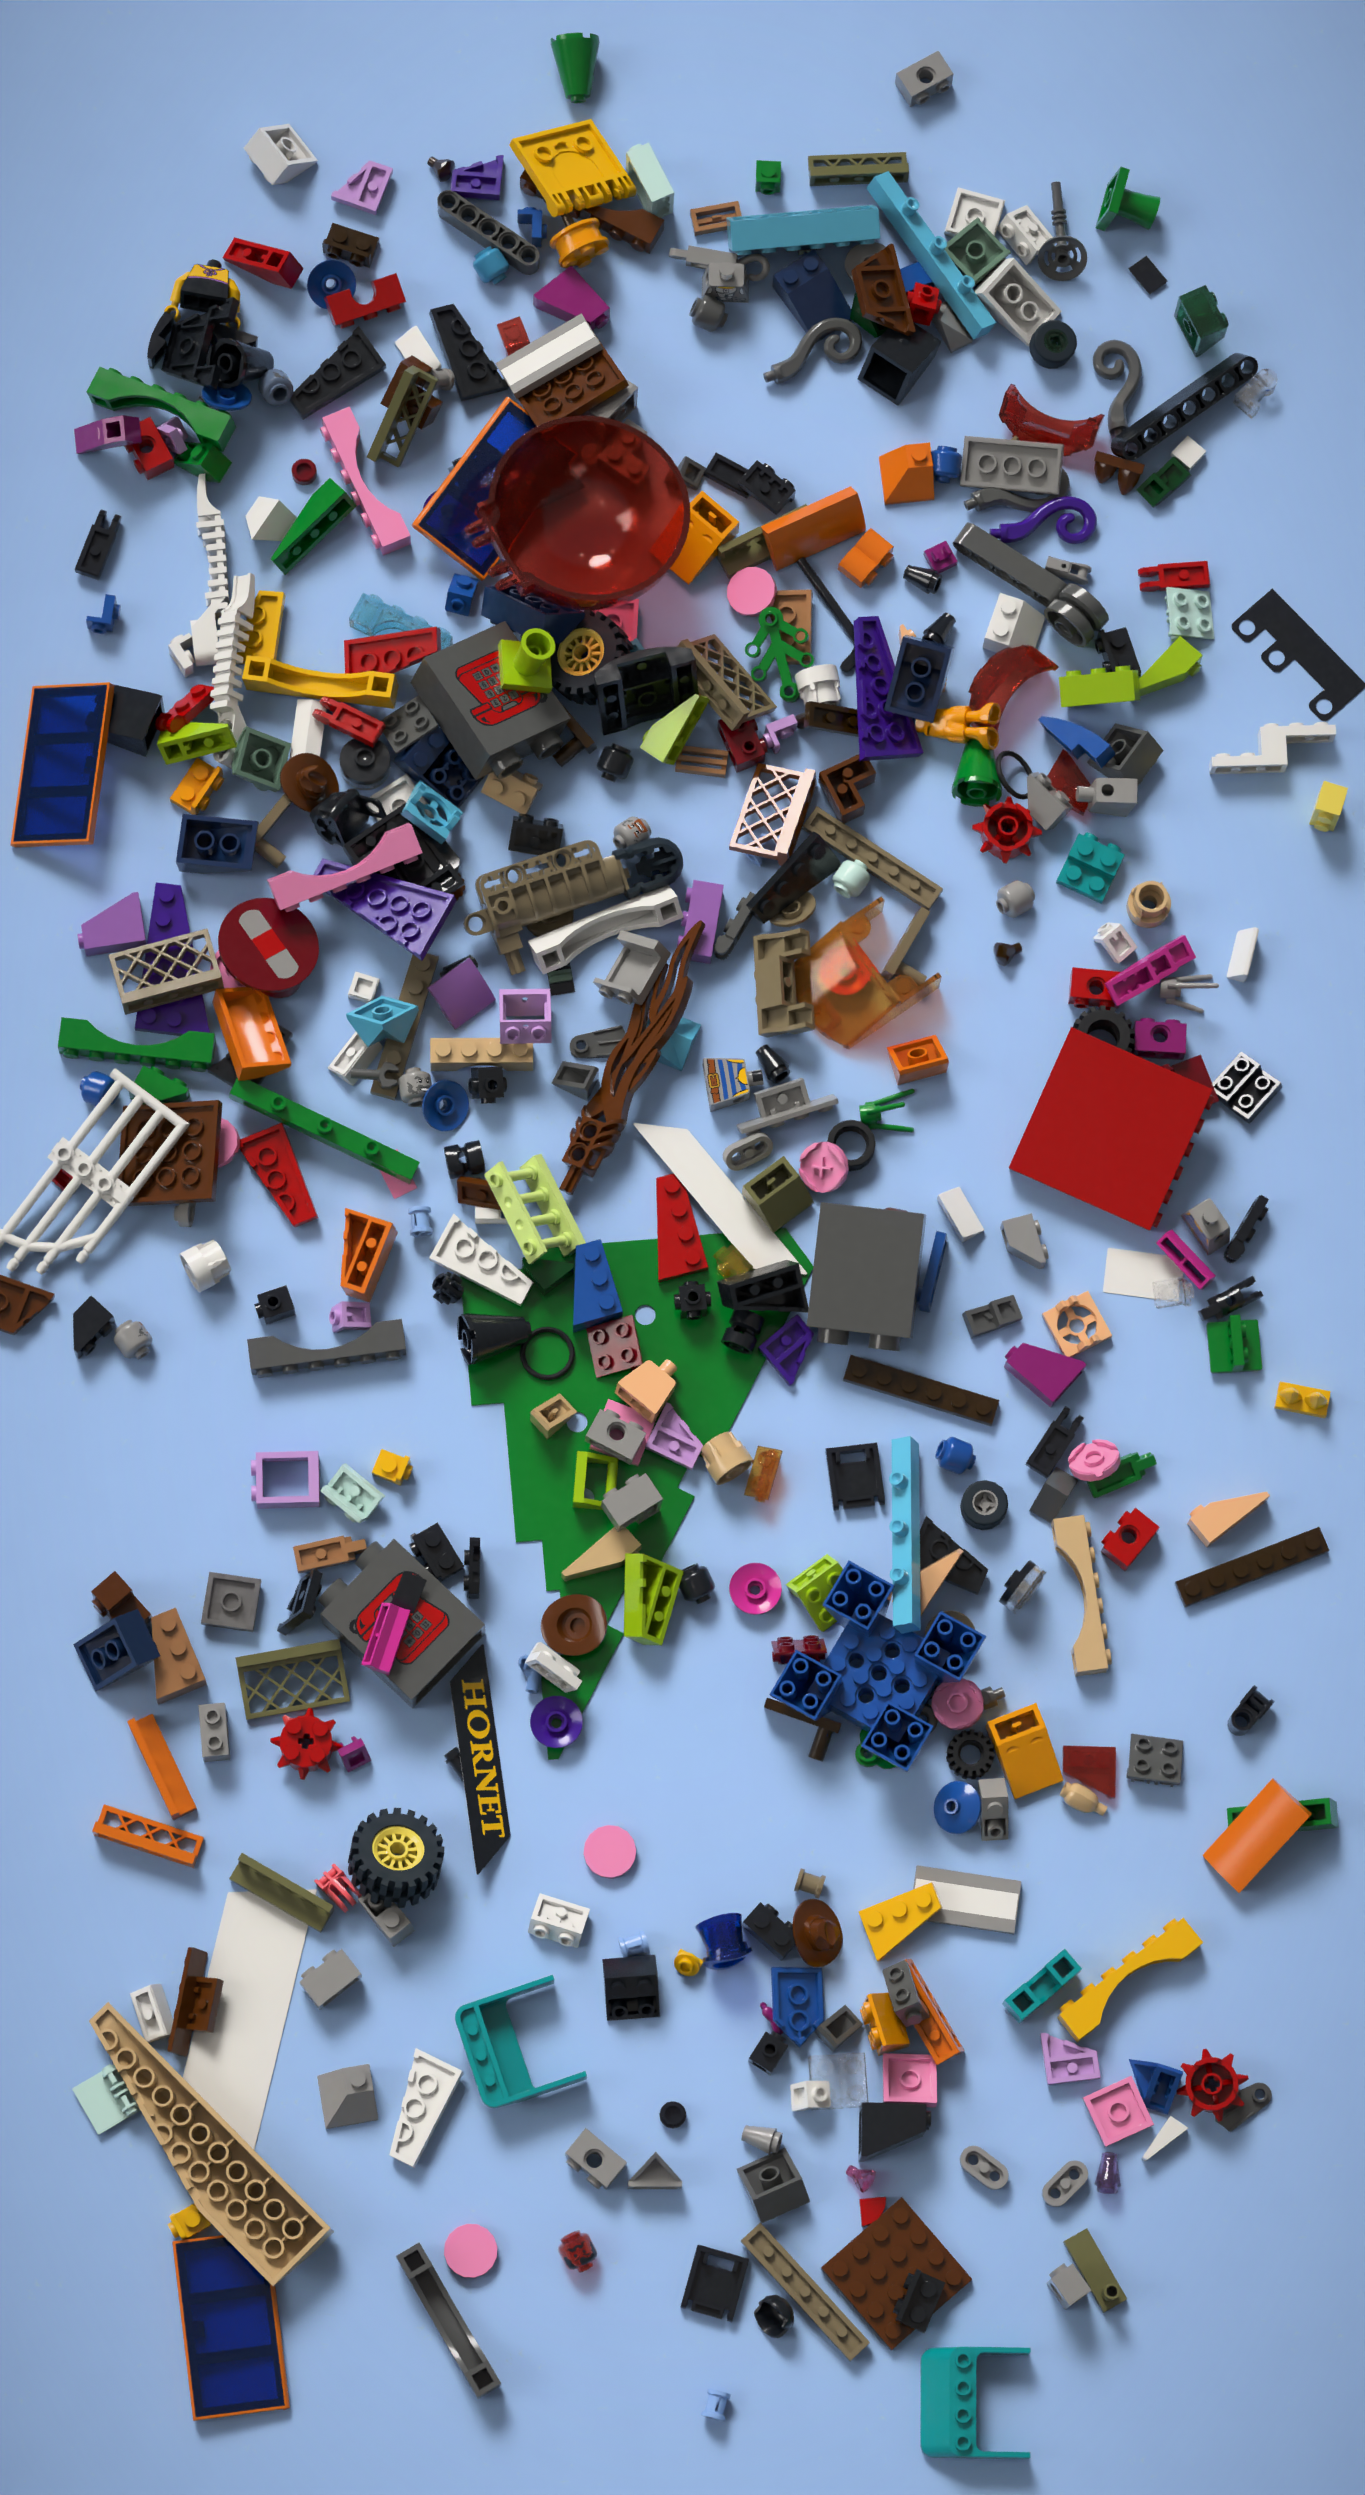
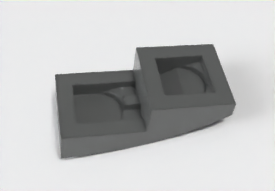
[962,1295,1023,1338]

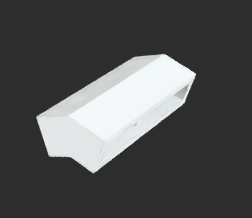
[289,699,326,759]

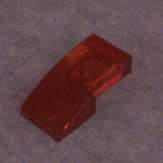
[497,316,530,356]

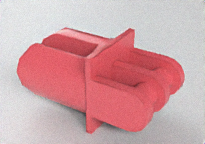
[314,1863,362,1913]

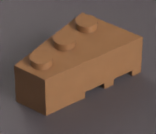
[151,1607,207,1705]

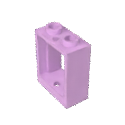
[499,989,552,1044]
[251,1451,320,1509]

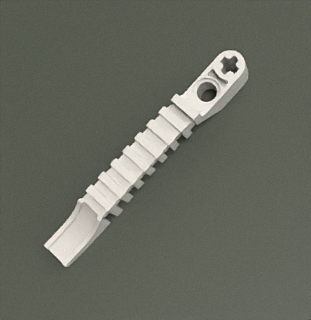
[190,474,230,667]
[210,573,255,769]

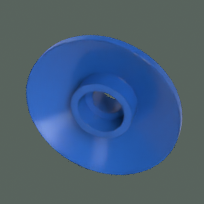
[307,260,356,309]
[202,384,252,411]
[422,1080,469,1131]
[934,1781,982,1834]

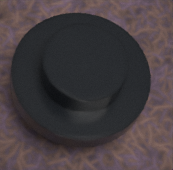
[659,2101,686,2129]

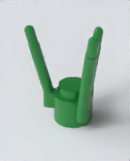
[859,1089,915,1132]

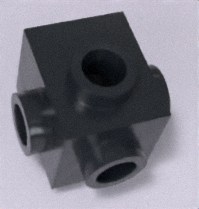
[468,1067,507,1104]
[674,1281,711,1320]

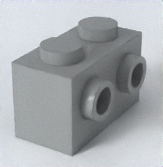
[300,1949,362,2010]

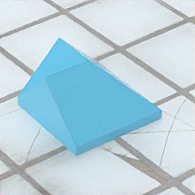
[346,996,419,1047]
[646,1017,701,1071]

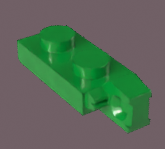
[1086,1452,1157,1498]

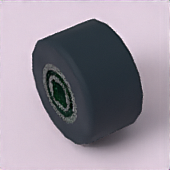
[1029,320,1077,369]

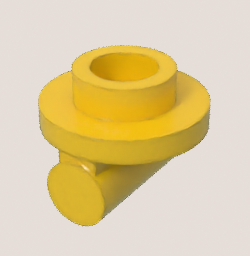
[674,1949,704,1976]

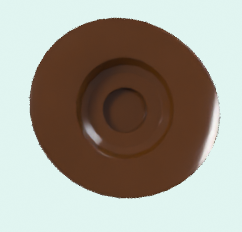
[280,753,339,813]
[541,1594,607,1656]
[793,1899,843,1967]

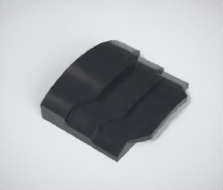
[593,647,699,736]
[343,803,465,894]

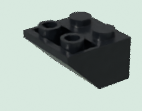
[602,1955,660,2021]

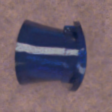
[695,1913,753,1970]

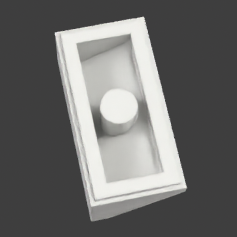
[395,326,442,371]
[1227,927,1259,982]
[328,1032,383,1086]
[937,1187,985,1243]
[130,1984,173,2043]

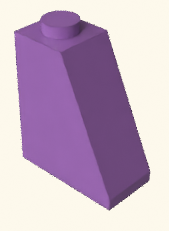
[77,892,147,957]

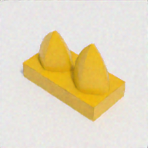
[1274,1381,1331,1418]

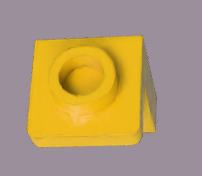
[372,1449,413,1486]
[167,2204,211,2240]

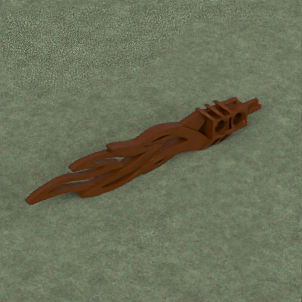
[559,920,705,1195]

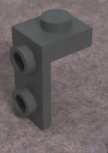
[882,1960,930,2027]

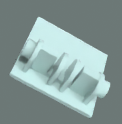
[1164,587,1215,641]
[72,2064,140,2135]

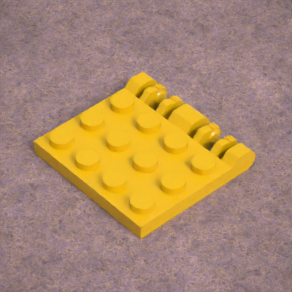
[509,119,637,217]

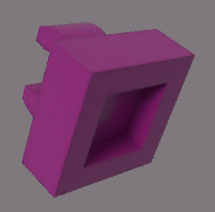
[923,541,958,574]
[338,1736,371,1772]

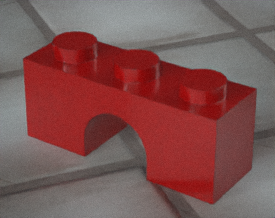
[324,273,406,329]

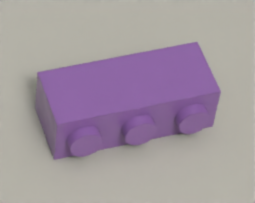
[677,880,724,964]

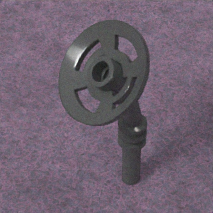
[1038,182,1087,281]

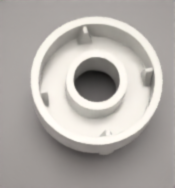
[795,664,841,706]
[179,1239,231,1293]

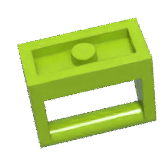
[573,1451,619,1510]

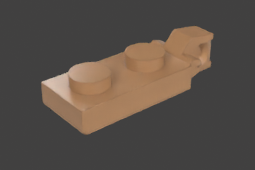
[293,1536,367,1574]

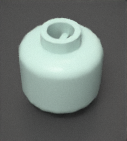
[832,859,870,898]

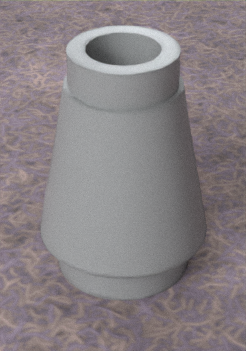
[741,2125,783,2154]

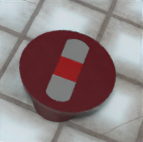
[218,898,319,998]

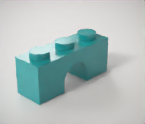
[1002,1949,1082,2024]

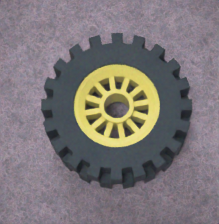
[550,609,634,705]
[348,1808,444,1908]

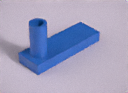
[917,1231,948,1313]

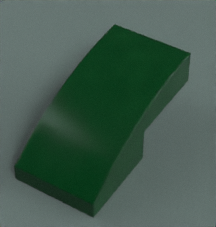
[1136,456,1192,508]

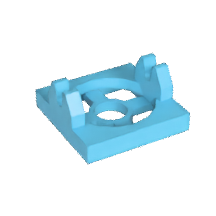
[401,780,463,844]

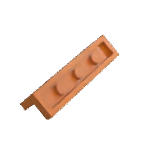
[127,1714,197,1820]
[92,1804,204,1868]
[905,1959,965,2065]

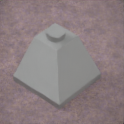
[317,2064,378,2129]

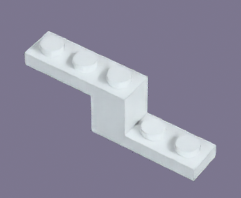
[1209,722,1336,774]

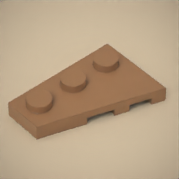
[770,590,813,665]

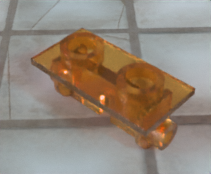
[744,1446,783,1503]

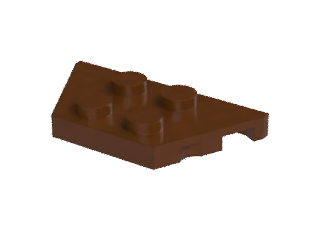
[851,244,916,336]
[0,1275,55,1335]

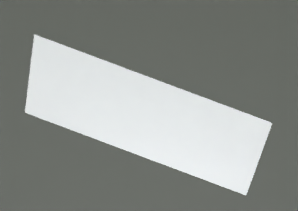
[183,1889,317,2150]

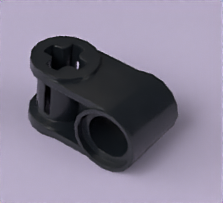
[1227,1685,1275,1736]

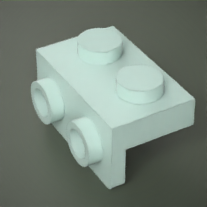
[320,1463,385,1523]

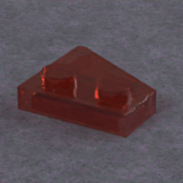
[1047,749,1091,816]
[1062,1746,1116,1799]

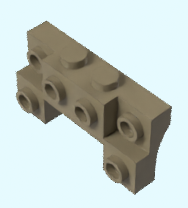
[753,928,815,1038]

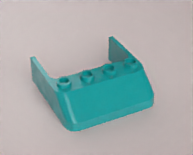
[455,1975,587,2108]
[920,2347,1031,2459]

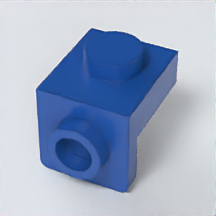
[517,207,547,248]
[445,573,479,616]
[86,594,121,634]

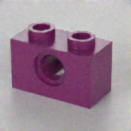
[1132,1018,1187,1060]

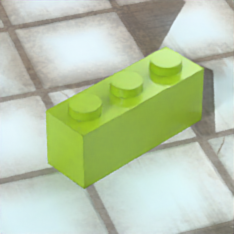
[1059,665,1140,707]

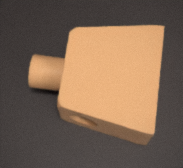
[615,1360,677,1424]

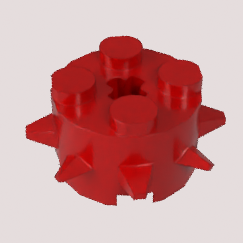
[972,796,1042,864]
[270,1708,343,1780]
[1176,2049,1249,2122]

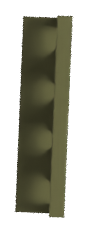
[808,152,909,186]
[367,365,439,467]
[717,504,807,579]
[229,1853,334,1933]

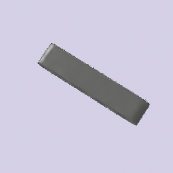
[437,190,540,275]
[952,522,1067,607]

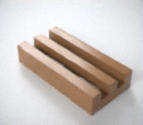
[690,201,742,236]
[675,746,728,778]

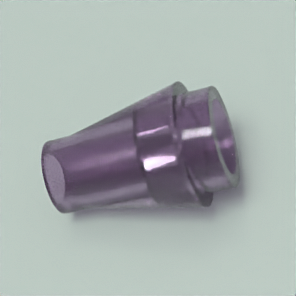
[1094,2152,1121,2194]

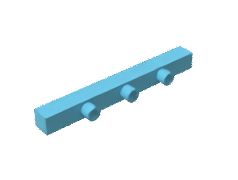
[866,171,996,339]
[889,1436,921,1634]

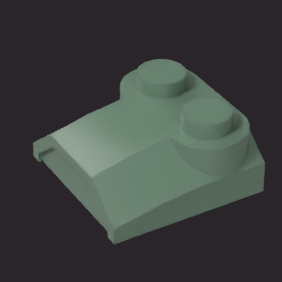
[944,217,1011,285]
[231,726,291,792]

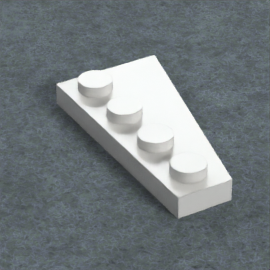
[389,2048,464,2168]

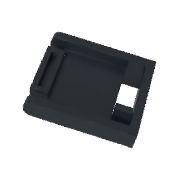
[825,1442,885,1511]
[680,2245,749,2322]

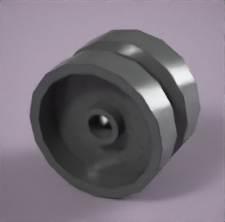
[1044,583,1109,647]

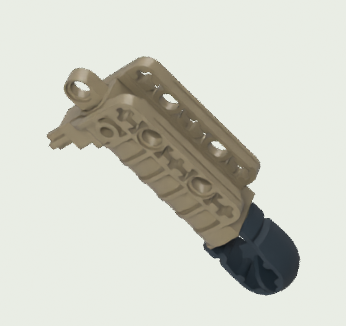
[463,837,683,975]

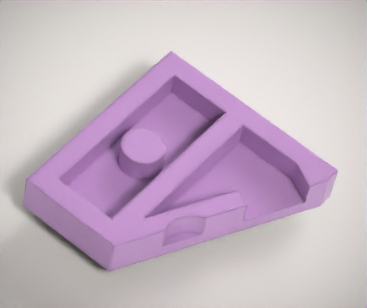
[331,161,393,215]
[645,1403,703,1470]
[1040,2033,1101,2085]

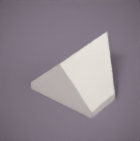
[245,496,297,541]

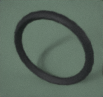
[996,751,1032,800]
[520,1327,575,1380]

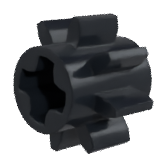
[432,1272,464,1305]

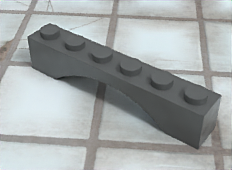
[247,1319,406,1378]
[396,2243,501,2399]

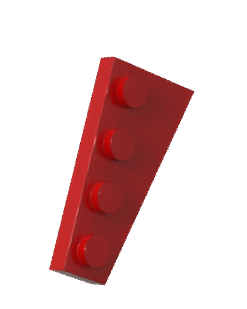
[344,627,441,674]
[239,1123,319,1227]
[656,1173,708,1283]

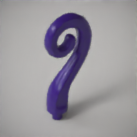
[989,496,1097,544]

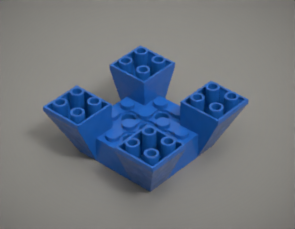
[769,1561,986,1772]

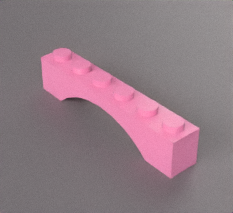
[320,406,411,556]
[267,823,422,912]

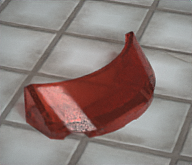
[999,384,1105,456]
[969,645,1059,731]

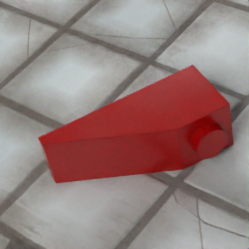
[222,237,304,289]

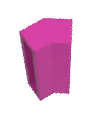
[1156,1230,1216,1290]
[361,1603,410,1675]

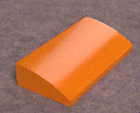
[761,486,866,571]
[212,987,291,1081]
[1203,1778,1312,1893]

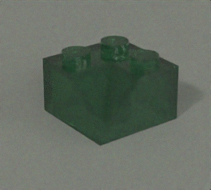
[1174,285,1229,358]

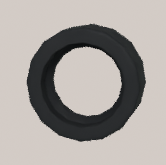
[827,1120,876,1171]

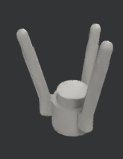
[1160,974,1219,1014]

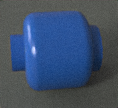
[931,446,962,483]
[80,1071,119,1106]
[935,1437,976,1475]

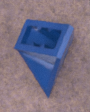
[1129,2059,1183,2115]

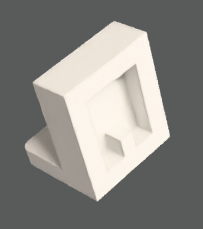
[168,633,195,678]
[1093,922,1138,963]
[790,2081,831,2111]

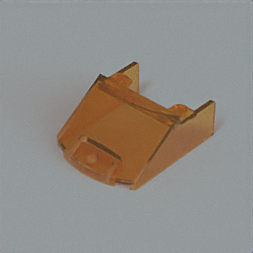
[794,896,942,1049]

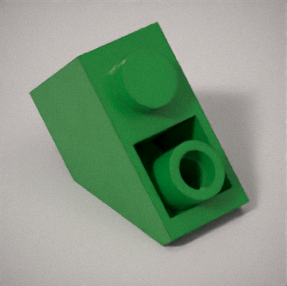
[173,441,232,483]
[129,1065,190,1105]

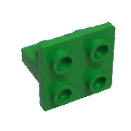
[1206,1315,1262,1374]

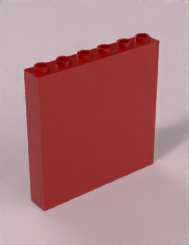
[1009,1027,1215,1231]

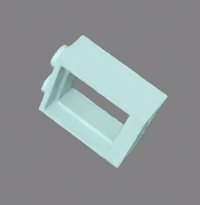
[626,143,674,218]

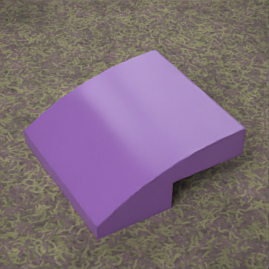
[427,958,496,1029]

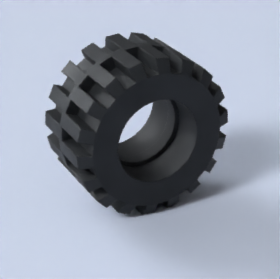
[1073,1005,1135,1053]

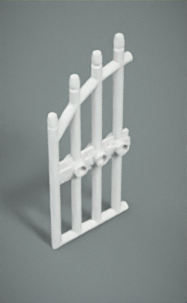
[0,1068,190,1275]

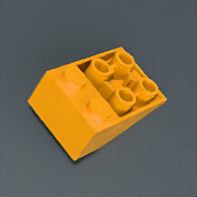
[651,491,739,585]
[985,1703,1063,1799]
[860,1993,910,2056]

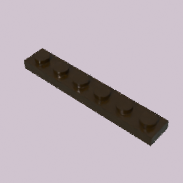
[843,1355,999,1426]
[1175,1527,1329,1608]

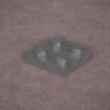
[201,1572,262,1632]

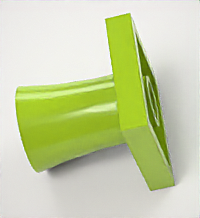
[498,628,555,693]

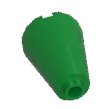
[550,33,600,103]
[952,739,1002,807]

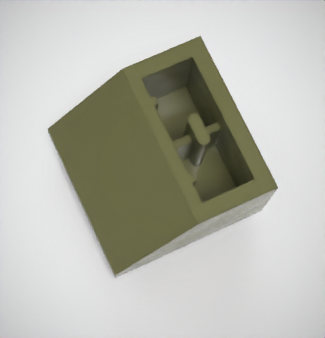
[742,1156,814,1233]

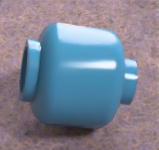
[473,246,509,285]

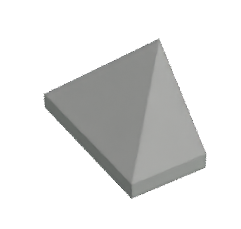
[932,301,973,353]

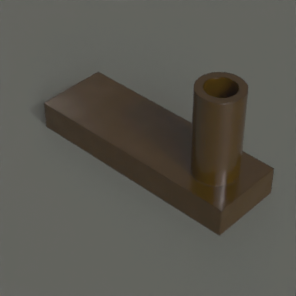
[795,701,859,737]
[552,702,597,767]
[764,1698,842,1762]

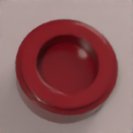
[292,459,317,485]

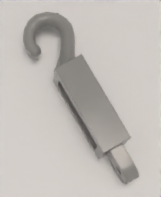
[669,245,770,281]

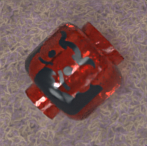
[558,2230,598,2273]

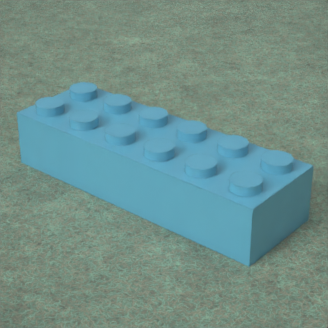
[726,205,881,255]

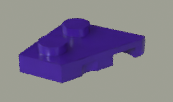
[451,155,504,201]
[757,1314,814,1386]

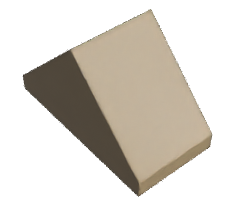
[530,1393,577,1439]

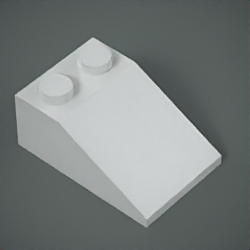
[974,258,1062,347]

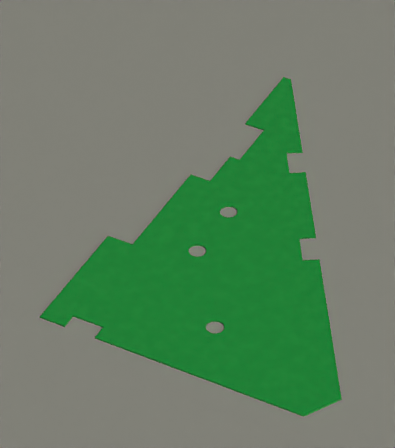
[460,1228,813,1760]

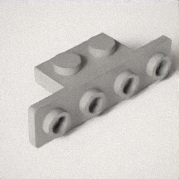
[737,1078,839,1136]

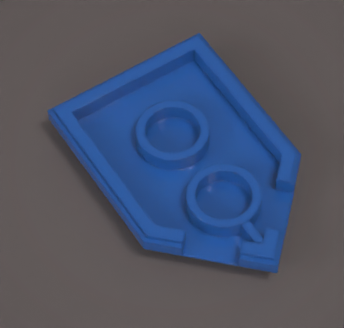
[771,1967,824,2048]

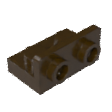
[322,223,379,268]

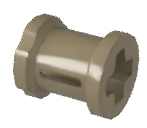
[794,1868,826,1899]

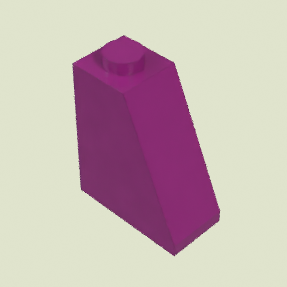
[533,266,610,331]
[1004,1343,1087,1408]

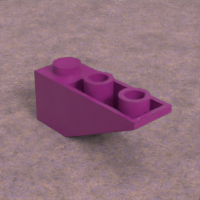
[74,415,142,454]

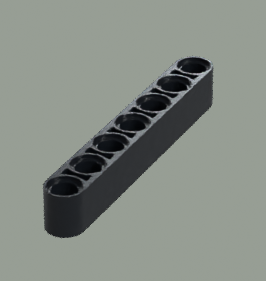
[1111,353,1258,460]

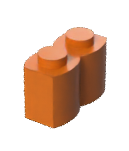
[838,528,894,588]

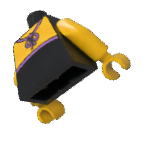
[164,259,241,330]

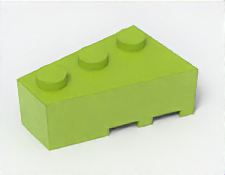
[624,1553,684,1646]

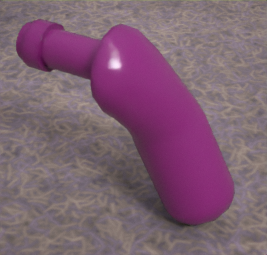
[760,2002,783,2035]

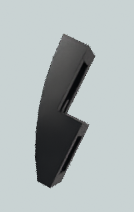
[147,311,174,369]

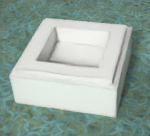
[1170,435,1206,471]
[348,971,380,1003]

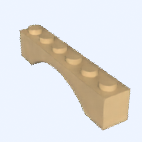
[1051,1515,1112,1677]

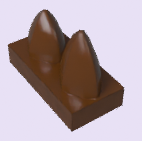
[1094,451,1145,495]
[457,1176,501,1210]

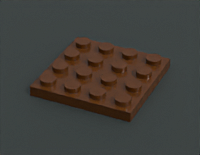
[503,335,629,438]
[118,1100,222,1206]
[821,2197,972,2350]

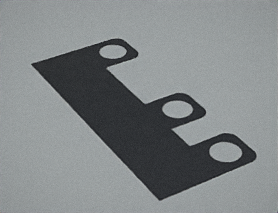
[1232,588,1365,721]

